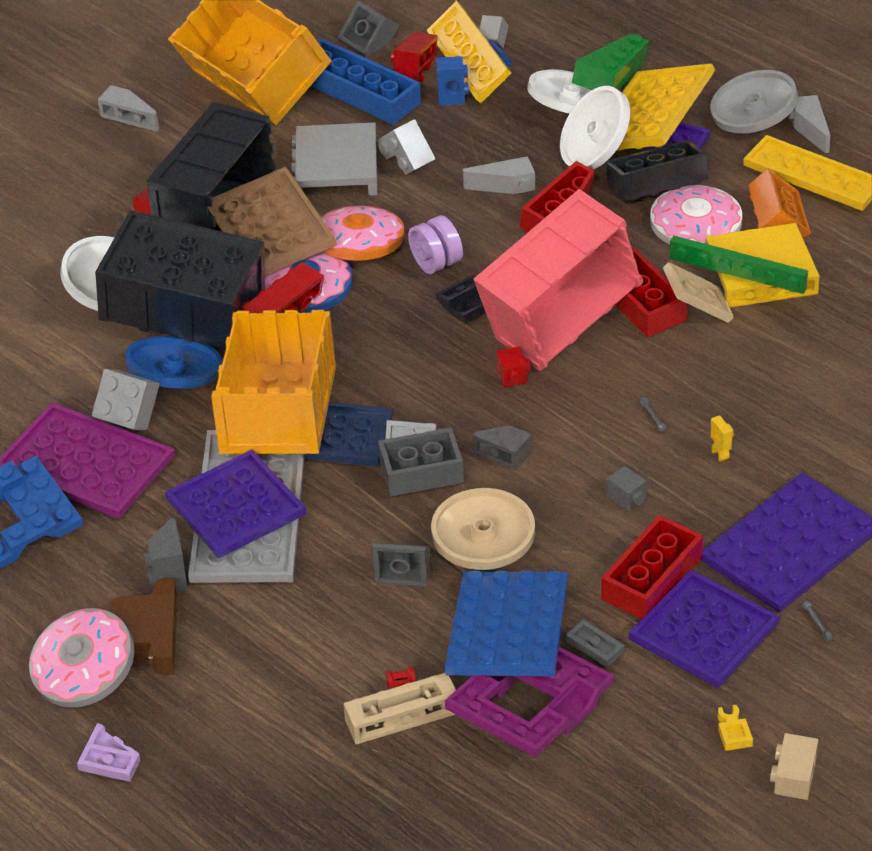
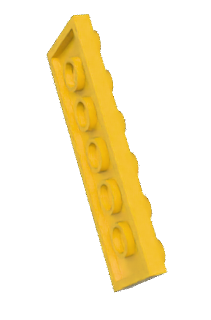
[427,1,511,103]
[743,135,872,211]

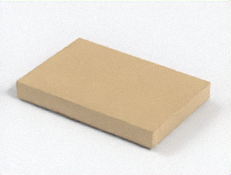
[663,262,734,323]

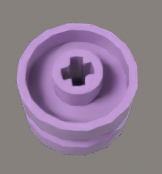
[408,215,463,275]

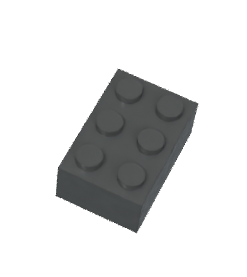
[378,427,464,497]

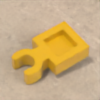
[710,415,734,462]
[718,705,753,751]

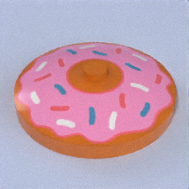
[320,205,404,261]

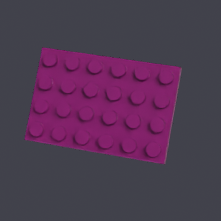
[0,402,175,519]

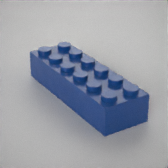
[311,38,421,125]

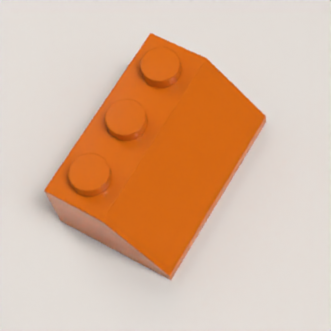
[748,168,811,237]

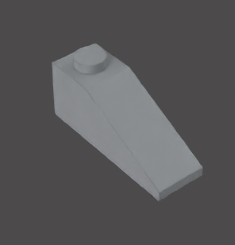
[98,85,159,132]
[788,95,831,153]
[463,156,535,194]

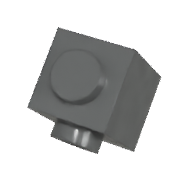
[607,466,647,512]

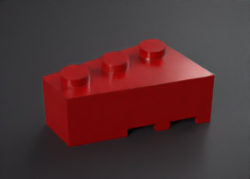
[391,32,438,83]

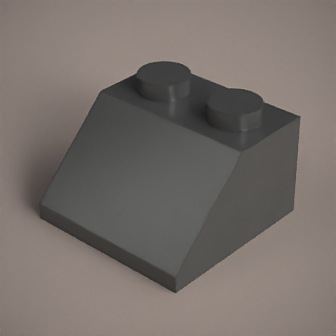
[338,1,400,56]
[144,518,188,592]
[372,542,431,587]

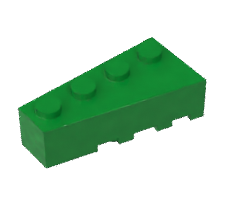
[572,34,649,90]

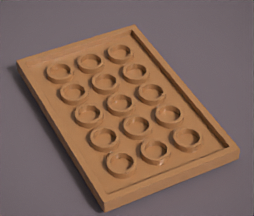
[208,167,337,276]

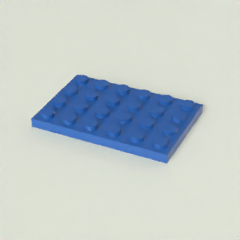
[445,570,568,676]

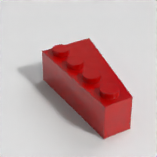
[520,161,595,232]
[241,262,324,313]

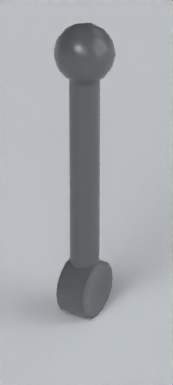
[639,397,667,432]
[802,600,832,642]

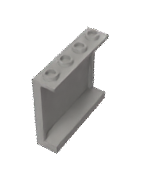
[292,122,378,195]

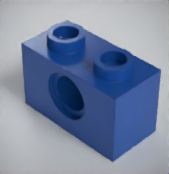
[436,56,469,106]

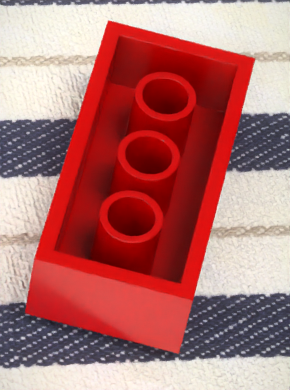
[615,247,688,338]
[601,515,704,619]

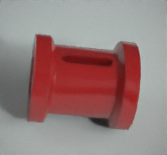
[385,666,416,690]

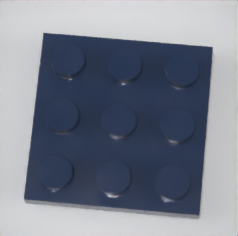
[304,402,393,467]

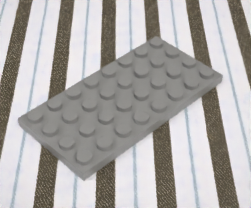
[188,430,305,583]

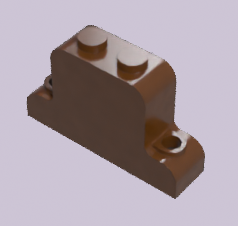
[109,578,178,675]

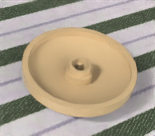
[431,488,535,570]

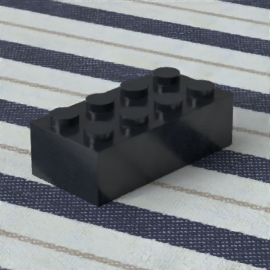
[605,140,709,201]

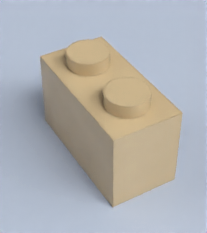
[770,733,819,800]

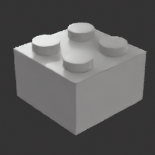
[92,369,160,430]

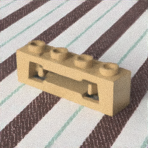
[344,673,456,744]

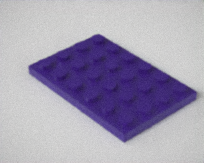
[701,473,872,613]

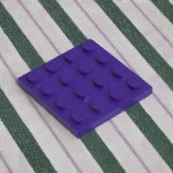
[165,449,306,559]
[629,570,780,689]

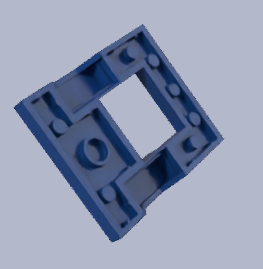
[0,456,84,569]

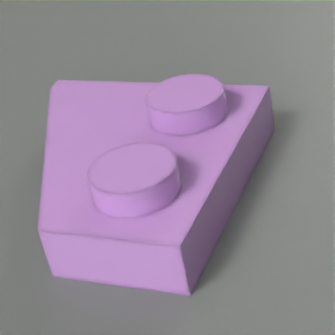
[77,723,140,782]

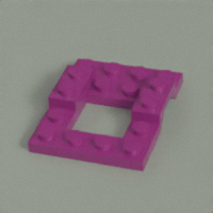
[445,647,614,758]

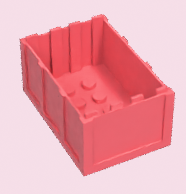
[474,189,643,372]

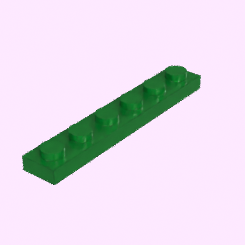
[670,235,808,294]

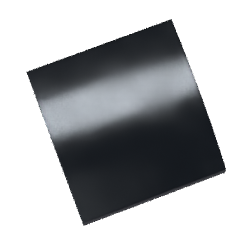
[435,275,486,324]

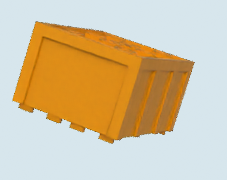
[167,0,331,126]
[211,310,336,454]

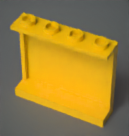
[705,223,820,307]

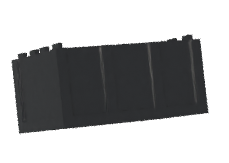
[147,102,276,231]
[95,210,265,351]

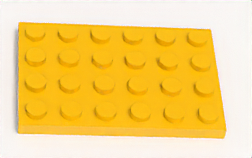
[617,63,715,151]

